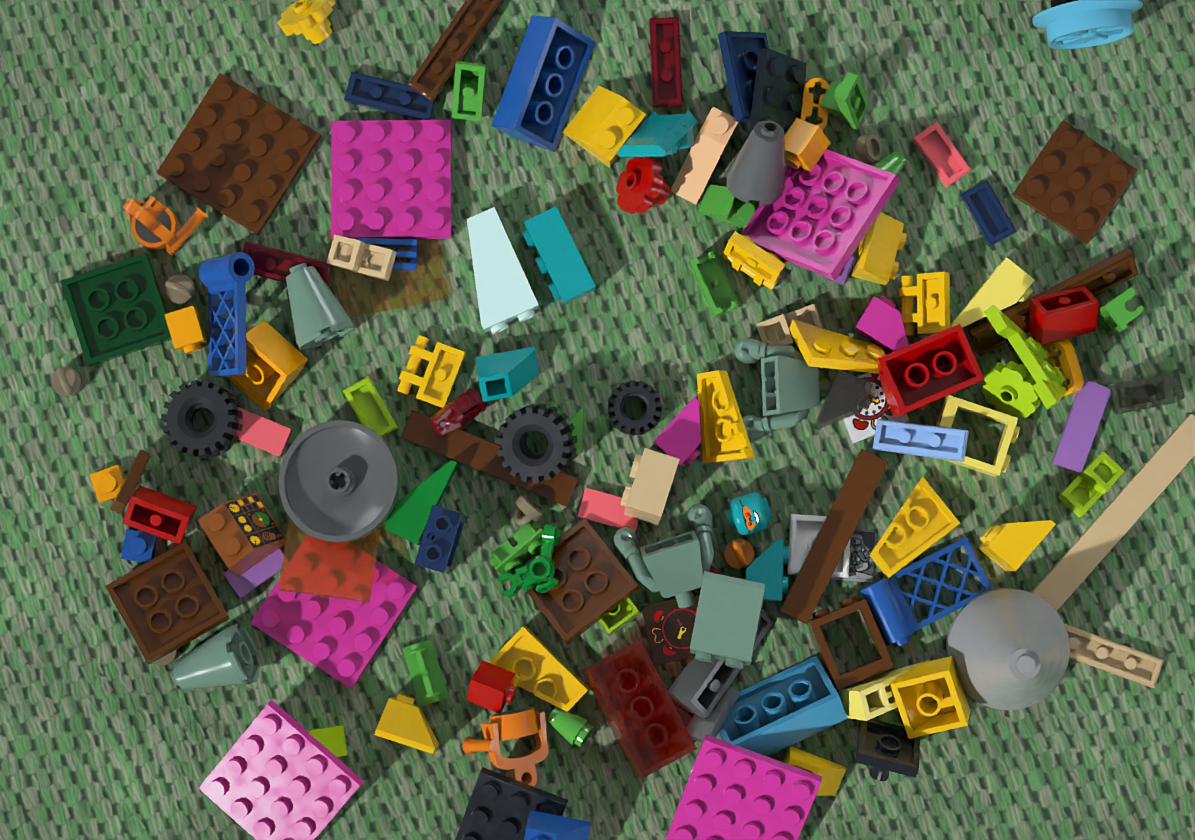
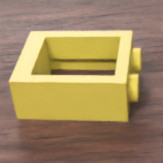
[936,395,1020,477]

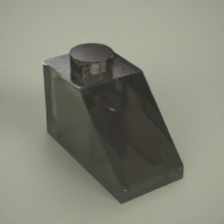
[1109,369,1185,414]
[813,370,875,430]

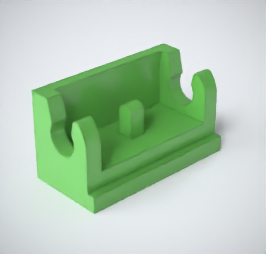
[689,251,741,319]
[1097,287,1143,337]

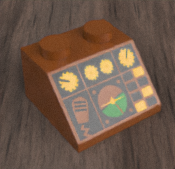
[197,493,289,576]

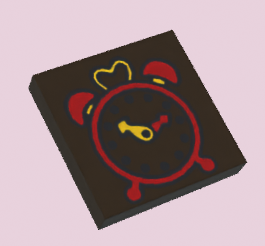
[641,594,700,666]

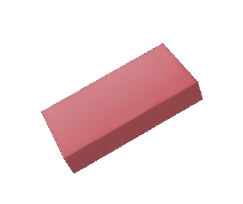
[912,122,972,188]
[235,407,293,457]
[577,487,639,532]

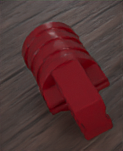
[430,388,486,436]

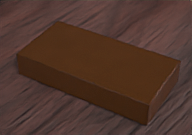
[110,449,151,514]

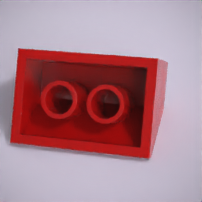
[876,324,984,418]

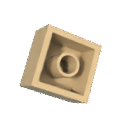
[620,448,680,526]

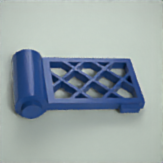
[199,252,255,378]
[860,537,993,648]

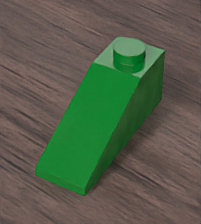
[384,460,459,545]

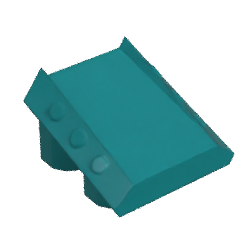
[617,110,698,157]

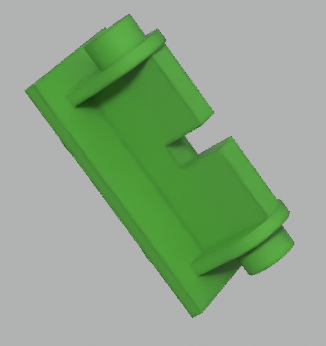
[488,521,543,575]
[402,639,449,706]

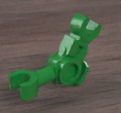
[498,524,562,598]

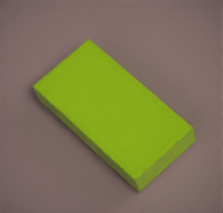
[343,376,399,438]

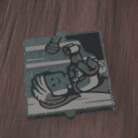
[830,529,877,585]

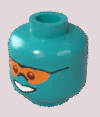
[726,492,772,535]

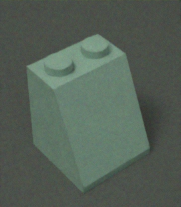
[690,571,766,669]

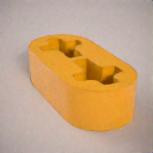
[800,78,829,131]
[1045,339,1084,396]

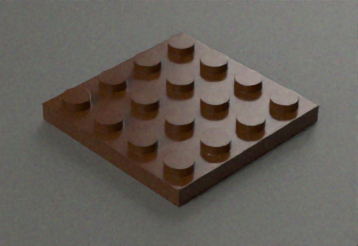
[156,73,321,236]

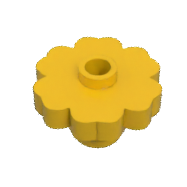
[277,0,336,44]

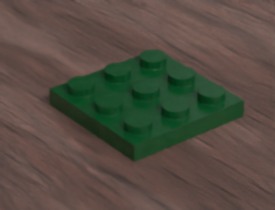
[60,253,172,367]

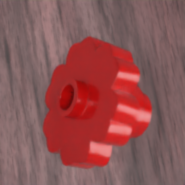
[616,157,670,214]

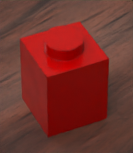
[466,660,517,714]

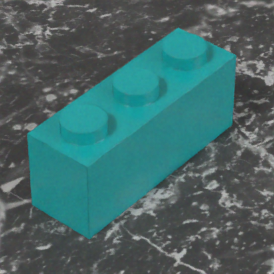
[522,206,596,306]

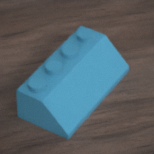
[719,655,848,756]

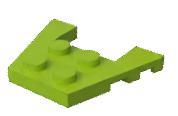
[984,305,1068,410]

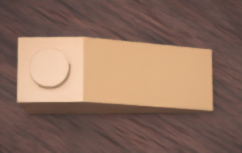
[670,107,739,205]

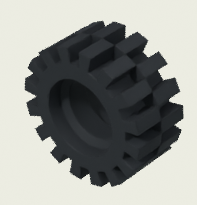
[608,380,662,436]

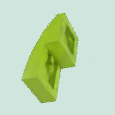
[1058,451,1125,518]

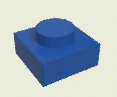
[121,529,157,563]

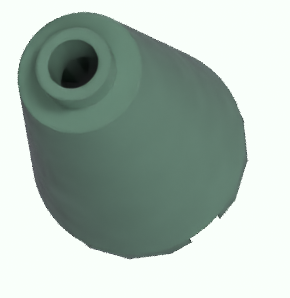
[286,263,354,351]
[170,624,260,690]

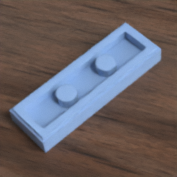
[873,419,969,462]

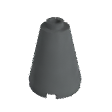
[726,120,785,205]

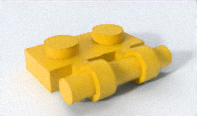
[722,231,786,291]
[898,272,950,336]
[397,335,466,408]

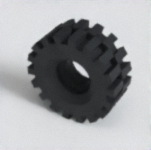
[161,380,243,458]
[496,403,577,483]

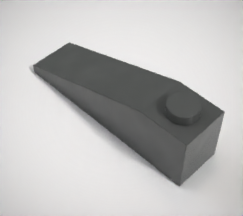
[667,609,774,719]

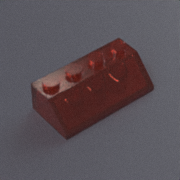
[581,639,697,778]

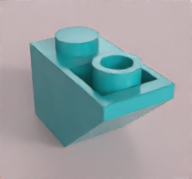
[475,347,539,402]
[744,539,789,601]

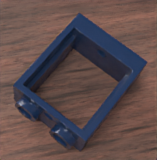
[414,505,466,574]

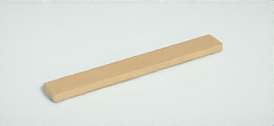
[1031,414,1195,611]

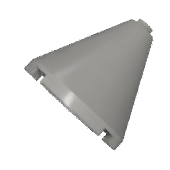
[946,588,1070,710]

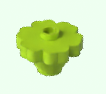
[982,361,1041,418]

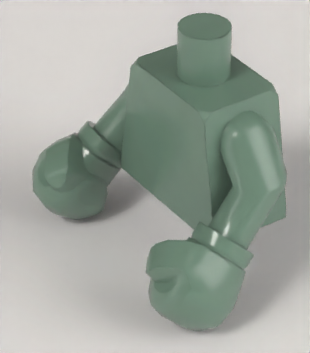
[734,338,830,439]
[613,504,714,608]

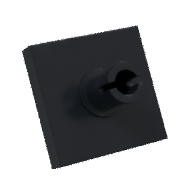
[856,719,920,781]

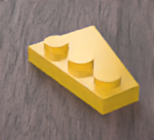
[789,319,886,374]
[697,370,755,463]
[869,476,961,579]
[488,625,590,712]

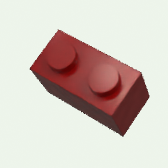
[1027,286,1099,345]
[122,485,197,544]

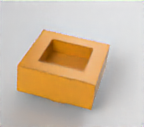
[90,465,125,503]

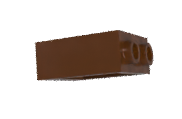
[808,596,894,690]

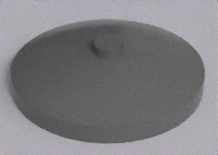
[278,420,400,543]

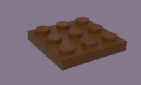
[1012,120,1137,244]
[513,518,640,645]
[105,541,230,665]

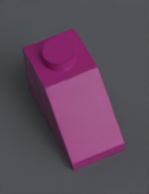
[853,296,909,353]
[653,397,701,467]

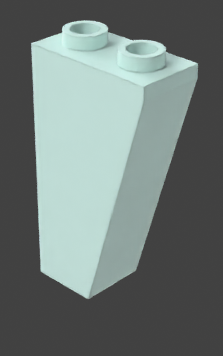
[467,207,539,334]

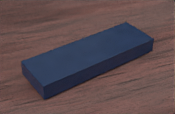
[344,71,437,120]

